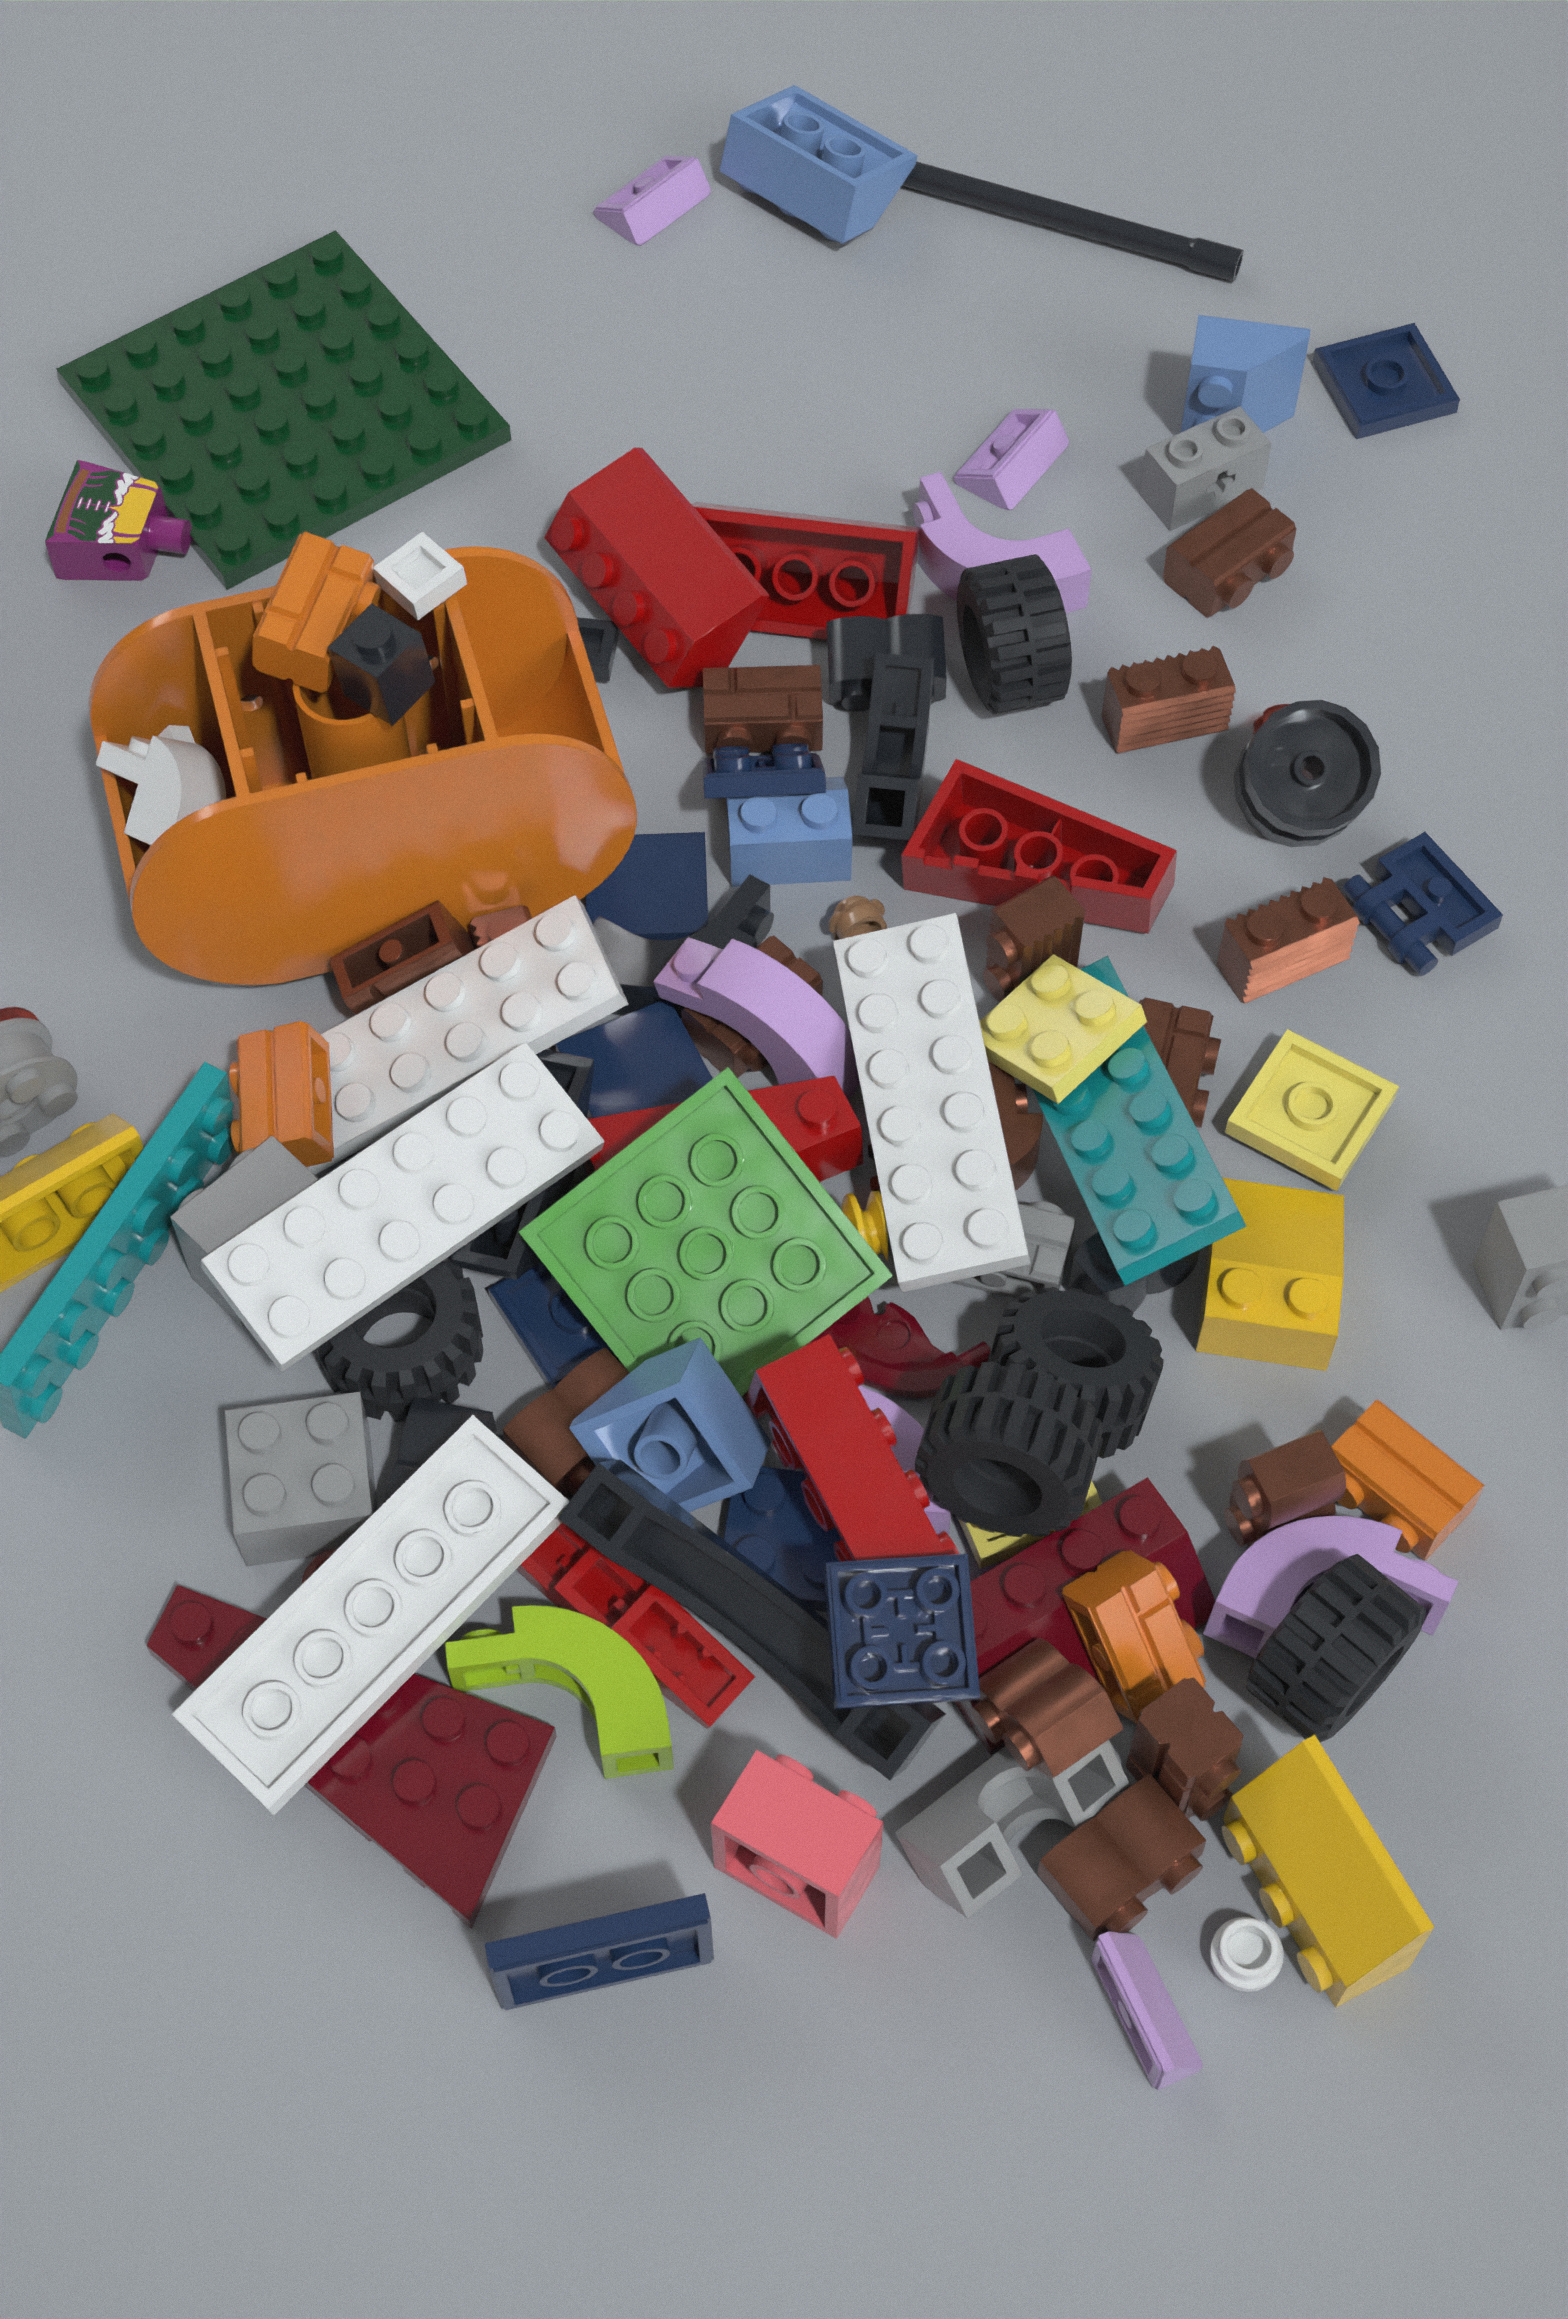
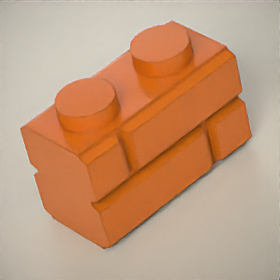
[252,531,381,693]
[229,1021,334,1167]
[1331,1400,1485,1561]
[1061,1550,1206,1724]

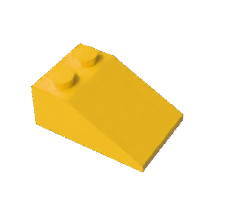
[1196,1178,1344,1371]

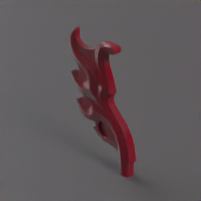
[741,1296,991,1415]

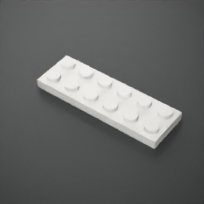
[306,895,628,1175]
[833,913,1031,1292]
[201,1042,605,1373]
[171,1415,570,1816]

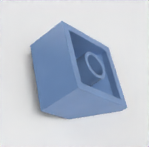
[1181,315,1311,433]
[726,777,852,887]
[569,1337,771,1512]

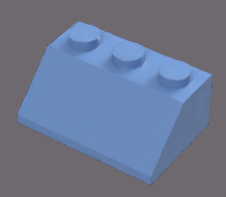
[719,85,918,244]

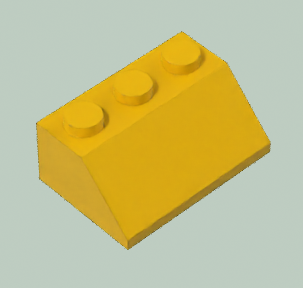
[0,1113,144,1293]
[1222,1735,1434,2008]

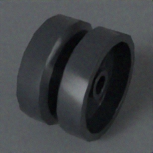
[1234,700,1381,847]

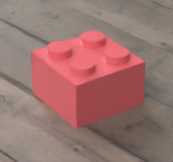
[711,1750,883,1939]

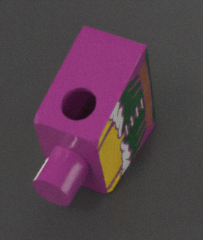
[45,460,192,581]

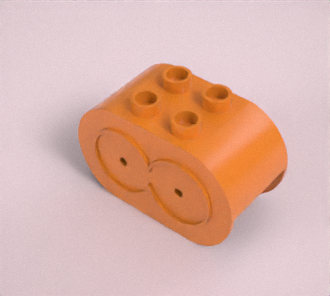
[88,546,637,985]

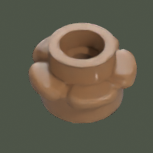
[828,895,887,940]

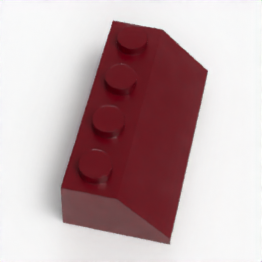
[954,1477,1215,1755]

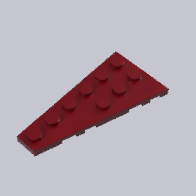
[146,1585,557,1929]

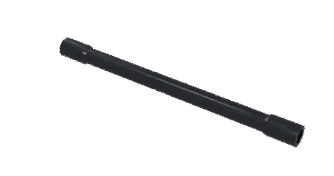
[902,161,1244,282]

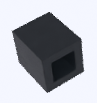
[327,603,436,726]

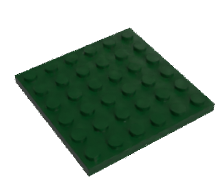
[56,230,511,590]

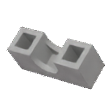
[895,1740,1131,1919]

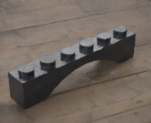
[558,1459,946,1781]

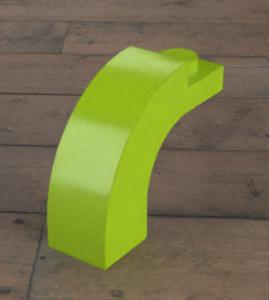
[445,1605,674,1779]

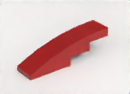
[517,1522,755,1729]

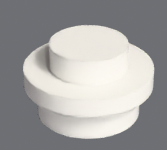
[1210,1917,1284,1992]

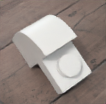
[96,735,226,845]

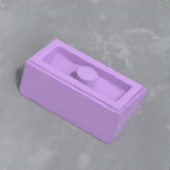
[593,156,711,245]
[953,409,1069,510]
[1091,1932,1203,2090]

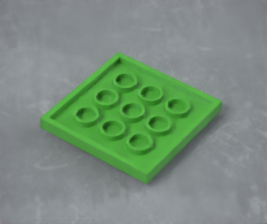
[519,1067,893,1396]

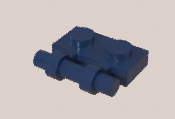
[1342,832,1503,976]

